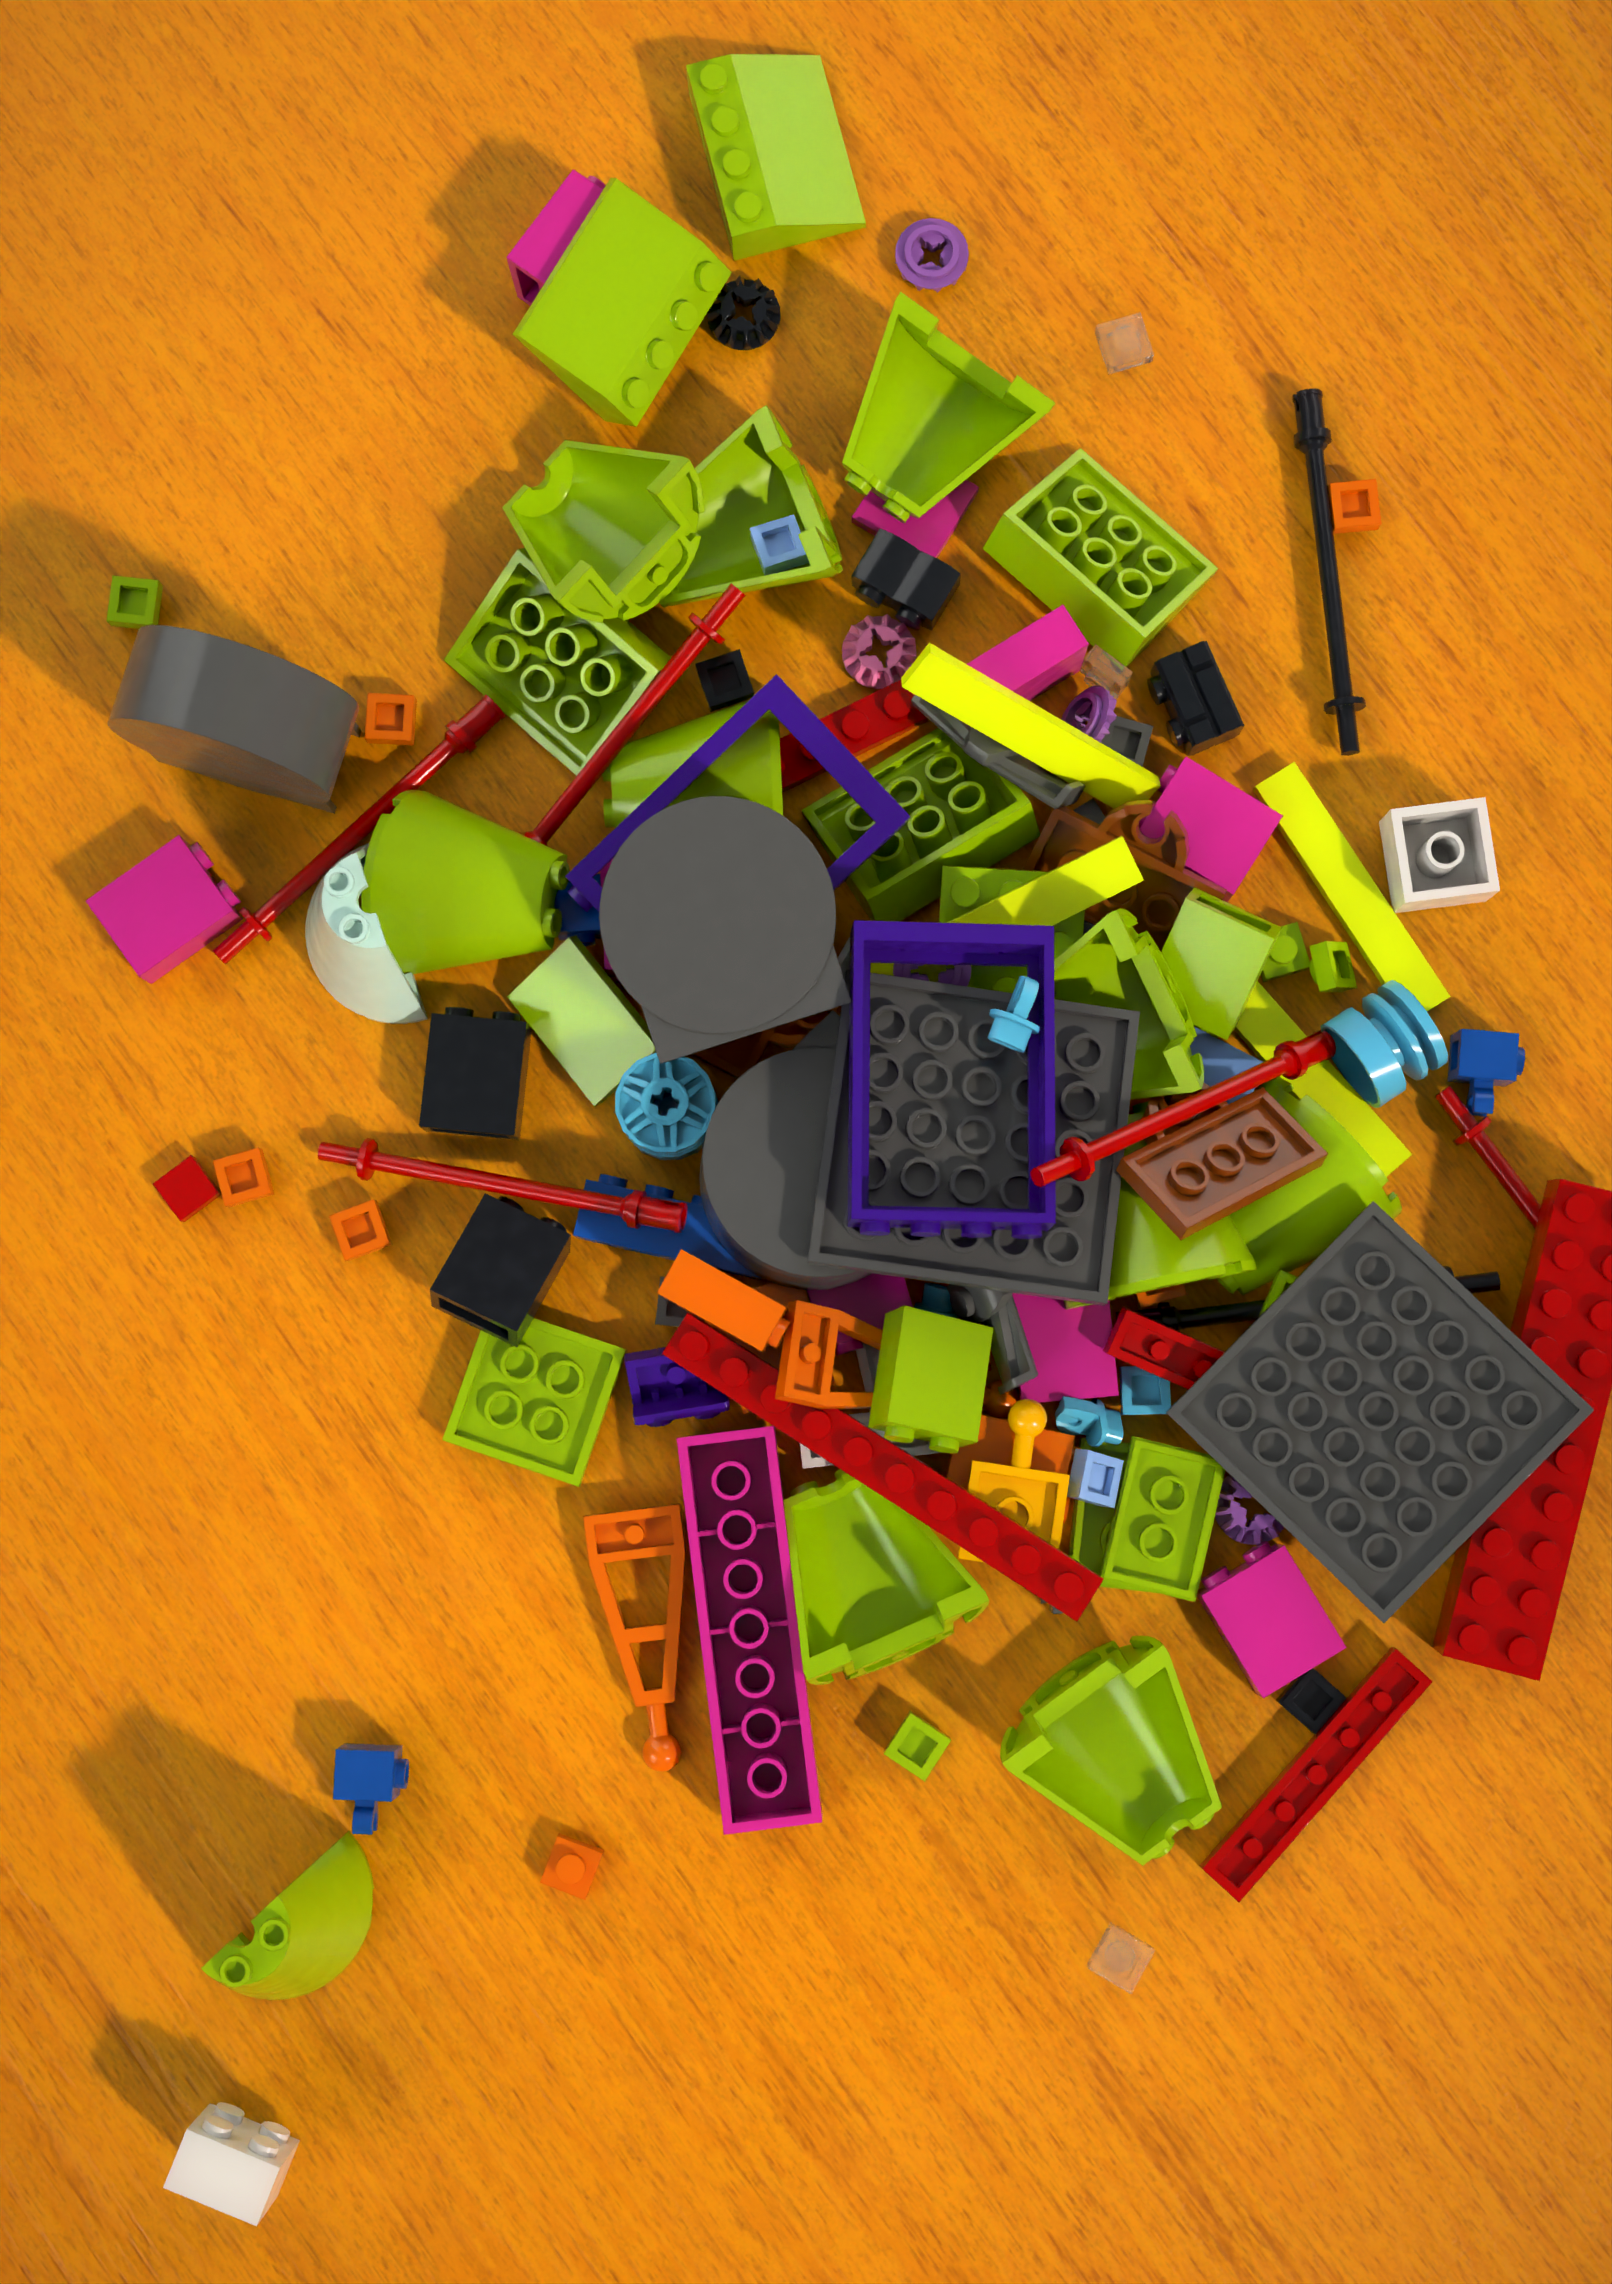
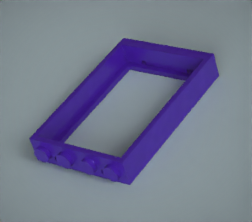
[565,674,911,912]
[848,920,1056,1239]

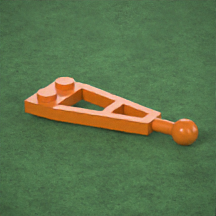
[775,1300,1019,1418]
[583,1503,686,1772]

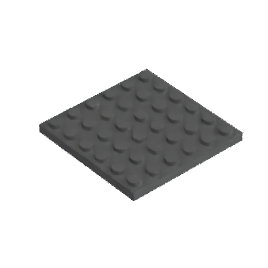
[807,969,1140,1306]
[1166,1201,1594,1623]

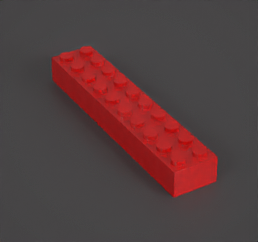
[1432,1178,1612,1681]

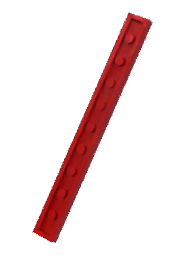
[662,1313,1104,1622]

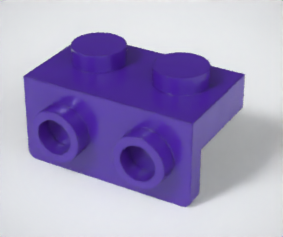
[625,1347,730,1427]

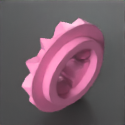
[842,614,916,689]

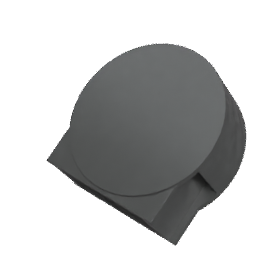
[107,625,361,814]
[599,796,851,1064]
[699,1010,872,1290]

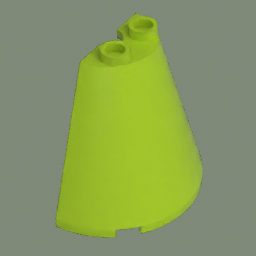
[842,292,1055,523]
[659,405,843,608]
[502,440,705,623]
[602,700,783,828]
[361,790,570,974]
[1054,908,1204,1100]
[1217,1077,1402,1296]
[1064,1101,1257,1310]
[783,1469,990,1685]
[1000,1636,1222,1866]
[201,1831,374,2000]

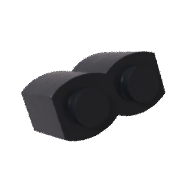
[851,529,961,631]

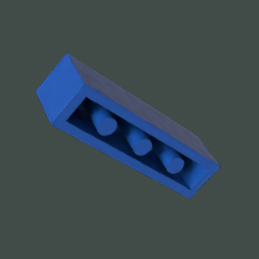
[573,1174,762,1280]

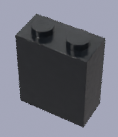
[419,1007,532,1140]
[430,1193,571,1347]

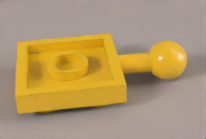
[957,1399,1070,1563]

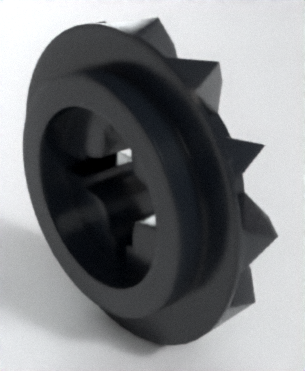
[707,275,781,350]

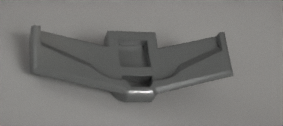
[911,695,1085,809]
[946,1284,1038,1395]

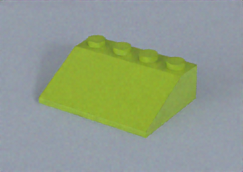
[686,54,866,261]
[512,178,732,427]
[982,448,1219,671]
[444,548,671,776]
[801,728,1040,921]

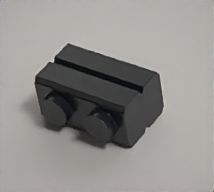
[1147,641,1244,756]

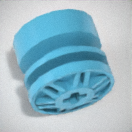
[1321,980,1448,1108]
[615,1053,719,1160]

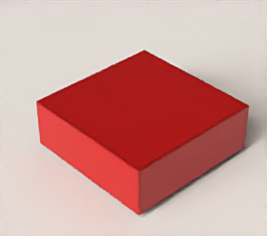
[153,1155,222,1222]

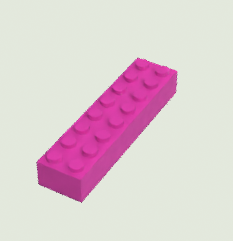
[676,1426,823,1835]

